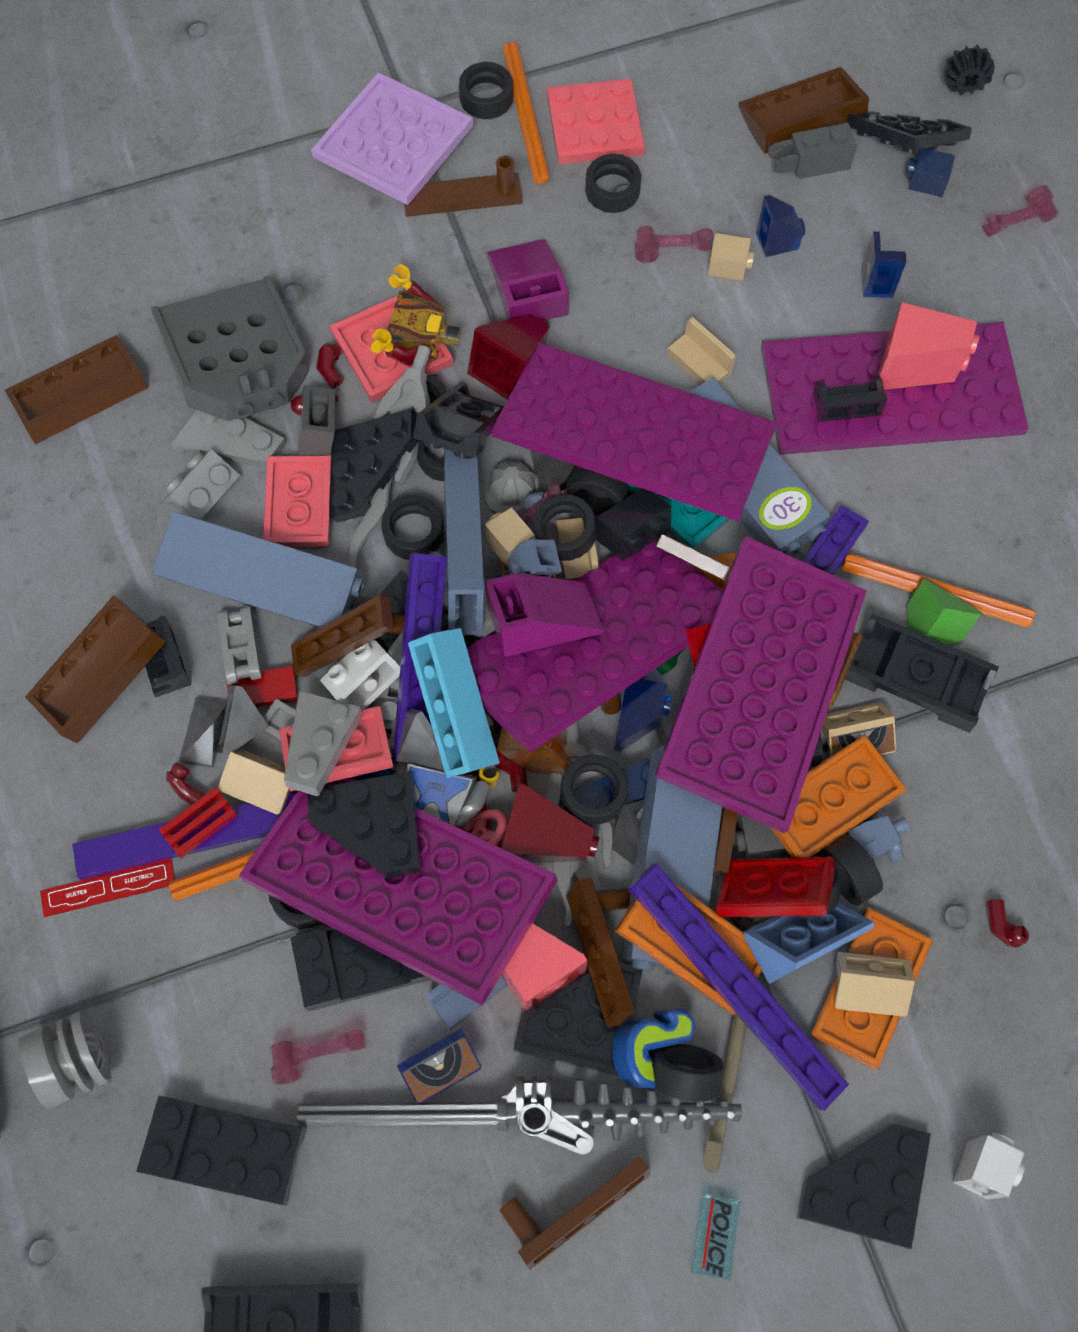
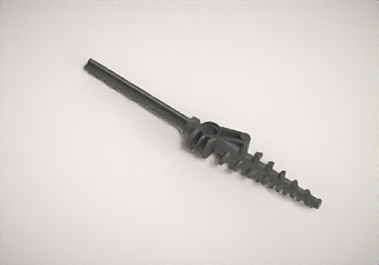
[297,1076,742,1154]

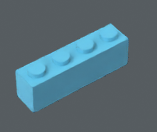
[408,628,499,778]

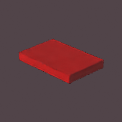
[716,857,835,917]

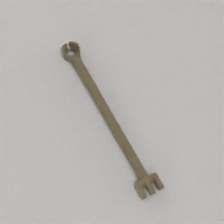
[703,916,771,1173]

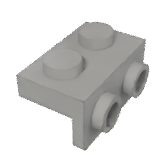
[164,449,240,520]

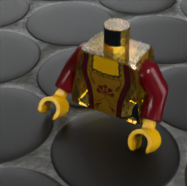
[370,264,462,366]

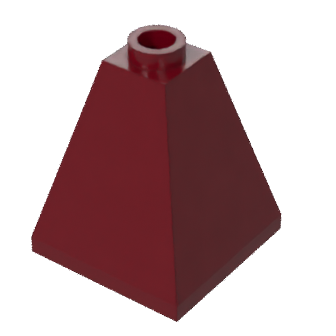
[467,314,550,400]
[501,784,600,863]

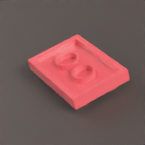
[263,456,331,548]
[279,706,393,791]

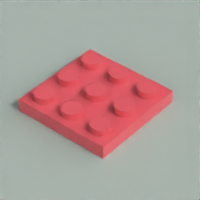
[547,79,645,164]
[329,294,454,403]

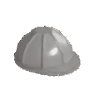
[484,460,539,513]

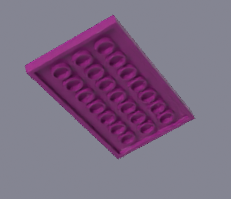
[761,322,1029,455]
[492,343,777,522]
[654,536,867,833]
[467,539,723,753]
[239,777,558,1006]

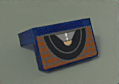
[861,231,906,298]
[397,1028,482,1105]

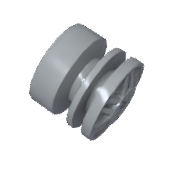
[18,1010,112,1109]

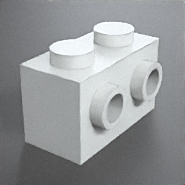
[320,639,400,710]
[952,1133,1025,1200]

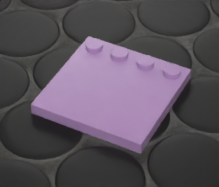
[311,72,474,205]

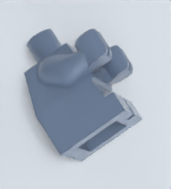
[507,539,562,578]
[848,811,911,864]

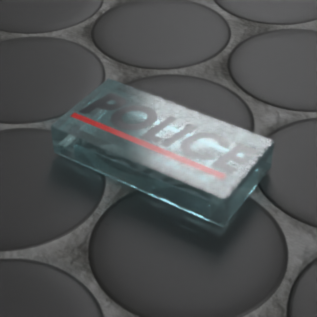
[691,1193,741,1280]

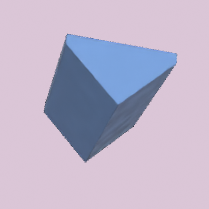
[744,902,874,984]

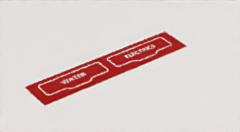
[40,859,175,918]

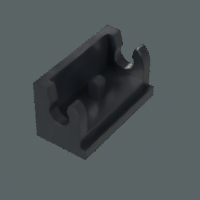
[813,376,887,422]
[145,615,191,697]

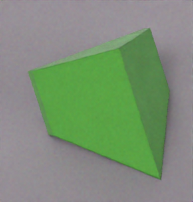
[907,578,982,646]

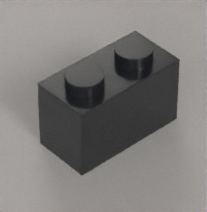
[596,488,672,561]

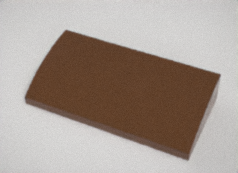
[739,67,869,153]
[5,335,148,444]
[25,595,166,744]

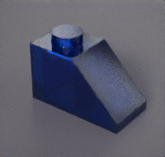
[756,195,805,257]
[614,679,672,752]

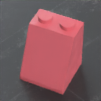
[878,302,979,390]
[501,923,587,1011]

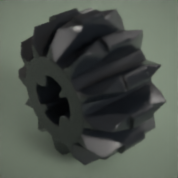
[944,44,995,96]

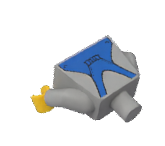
[394,761,500,827]

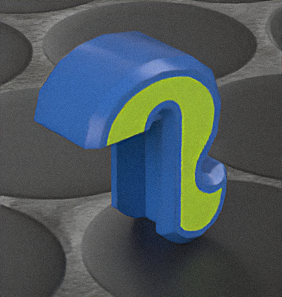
[613,1009,696,1088]

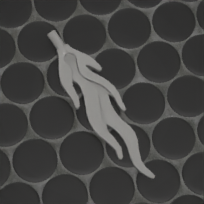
[346,345,431,569]
[546,721,613,967]

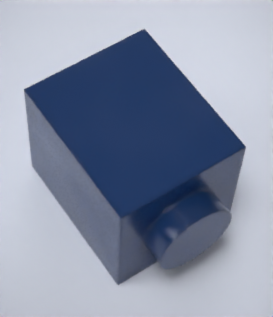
[906,148,955,197]

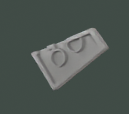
[170,410,286,468]
[284,691,363,796]

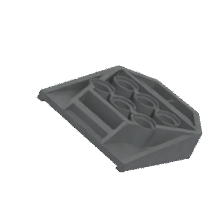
[151,275,307,421]

